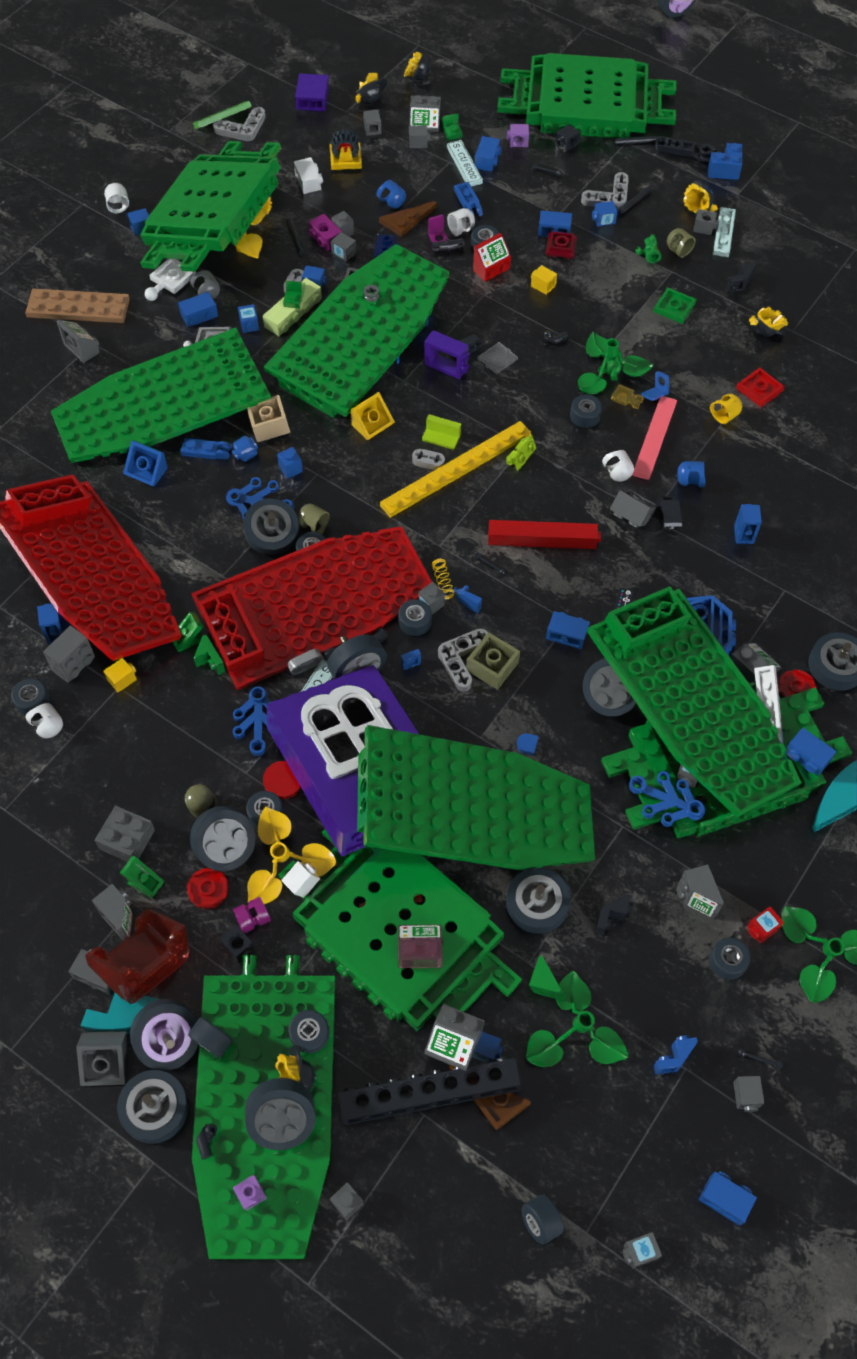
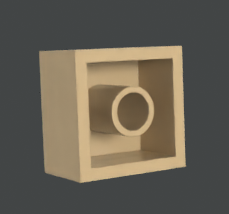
[247,395,290,442]

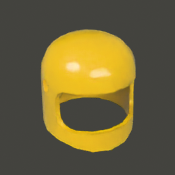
[710,394,742,424]

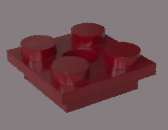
[546,231,577,259]

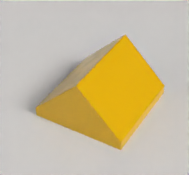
[351,392,395,440]

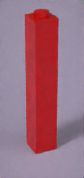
[488,520,601,549]

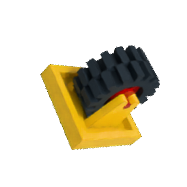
[330,129,362,170]

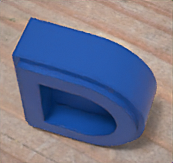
[517,733,538,756]

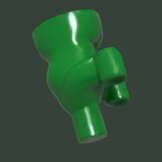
[635,234,662,263]
[598,355,623,381]

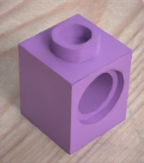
[507,124,529,147]
[233,1175,267,1211]

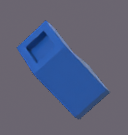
[654,1035,698,1075]

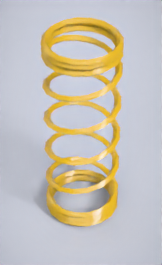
[432,559,455,599]

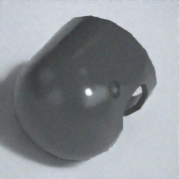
[190,270,220,299]

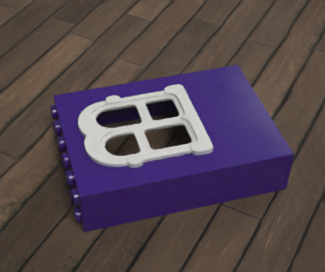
[267,665,419,857]

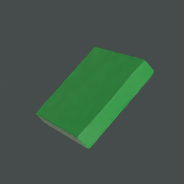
[653,287,697,324]

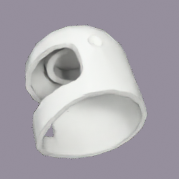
[105,183,129,214]
[447,208,475,236]
[602,450,634,482]
[26,703,63,738]

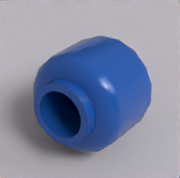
[232,436,258,462]

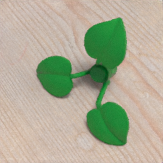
[578,332,654,394]
[781,906,857,1003]
[526,971,628,1067]

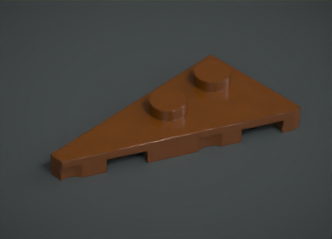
[379,201,437,237]
[449,1065,531,1131]

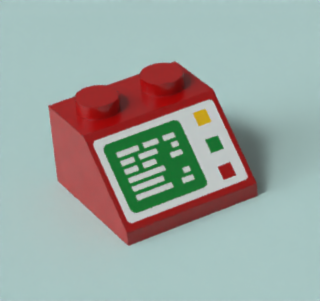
[473,233,511,282]

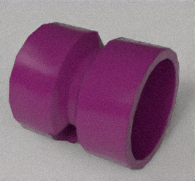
[232,896,271,934]

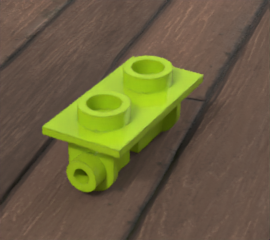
[506,435,537,471]

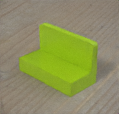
[422,414,461,450]

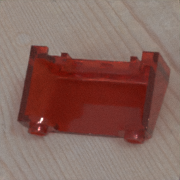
[85,908,189,1004]

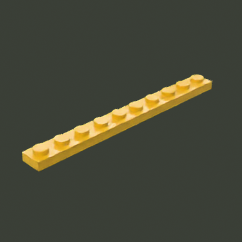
[380,421,531,518]

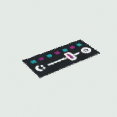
[614,587,634,610]

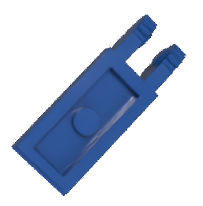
[454,182,483,216]
[181,438,232,460]

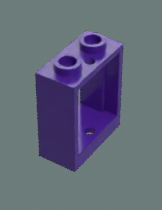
[425,330,470,379]

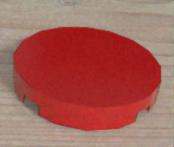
[778,670,817,698]
[263,761,301,799]
[187,868,229,909]

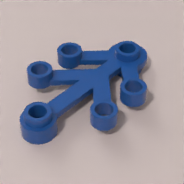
[226,477,295,519]
[233,687,271,756]
[629,771,705,827]

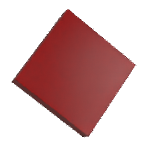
[736,367,785,407]

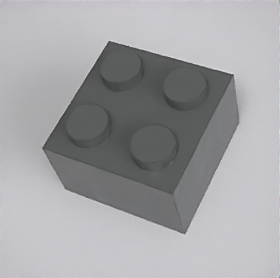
[43,625,95,683]
[95,806,155,862]

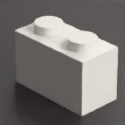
[294,158,323,194]

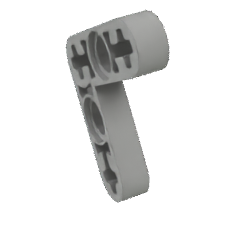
[213,107,266,141]
[581,172,628,209]
[438,629,488,692]

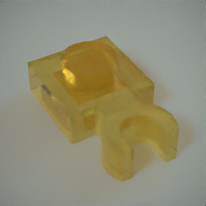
[611,384,644,409]

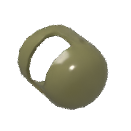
[667,228,696,257]
[298,503,330,534]
[185,784,218,818]

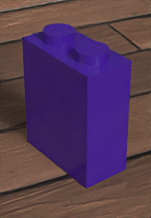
[295,74,329,111]

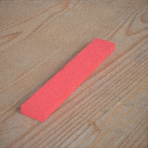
[632,396,677,480]

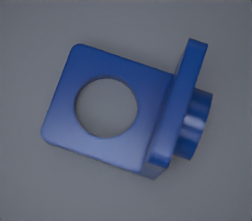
[641,371,669,401]

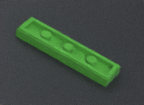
[193,101,251,129]

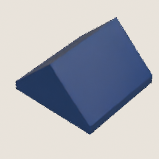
[123,440,168,486]

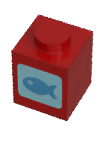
[747,907,784,943]

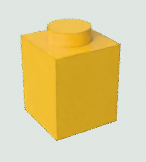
[531,265,557,295]
[103,658,137,693]

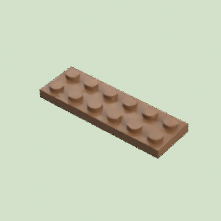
[25,289,130,323]

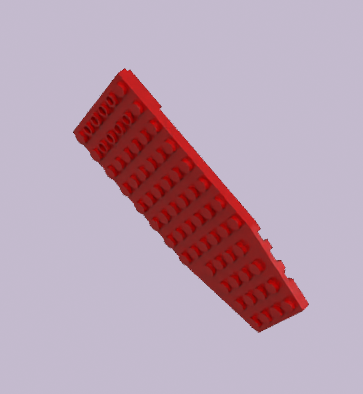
[0,474,181,661]
[191,526,432,691]

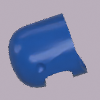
[376,180,406,209]
[677,461,705,487]

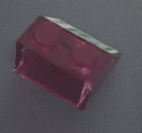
[398,925,442,968]

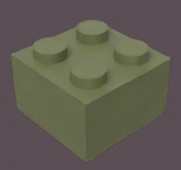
[466,632,520,690]

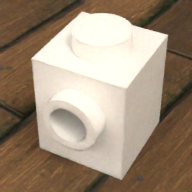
[281,862,320,898]

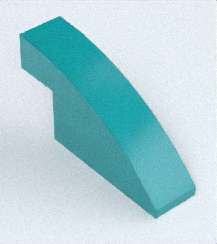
[812,760,857,832]
[81,989,160,1034]

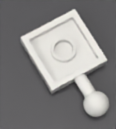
[145,259,196,301]

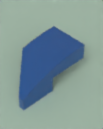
[452,586,482,614]

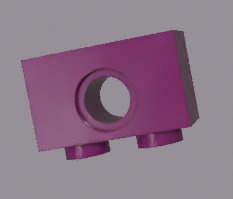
[308,214,342,252]

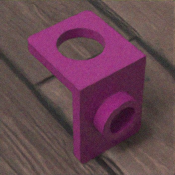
[428,215,448,242]

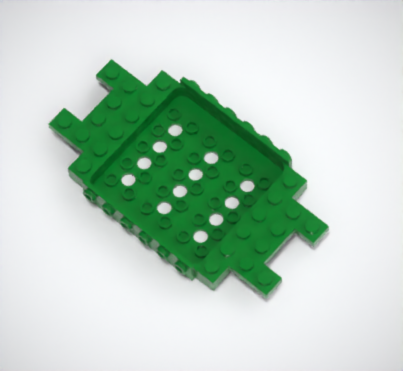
[497,53,676,138]
[140,141,281,272]
[601,682,852,838]
[278,829,522,1032]

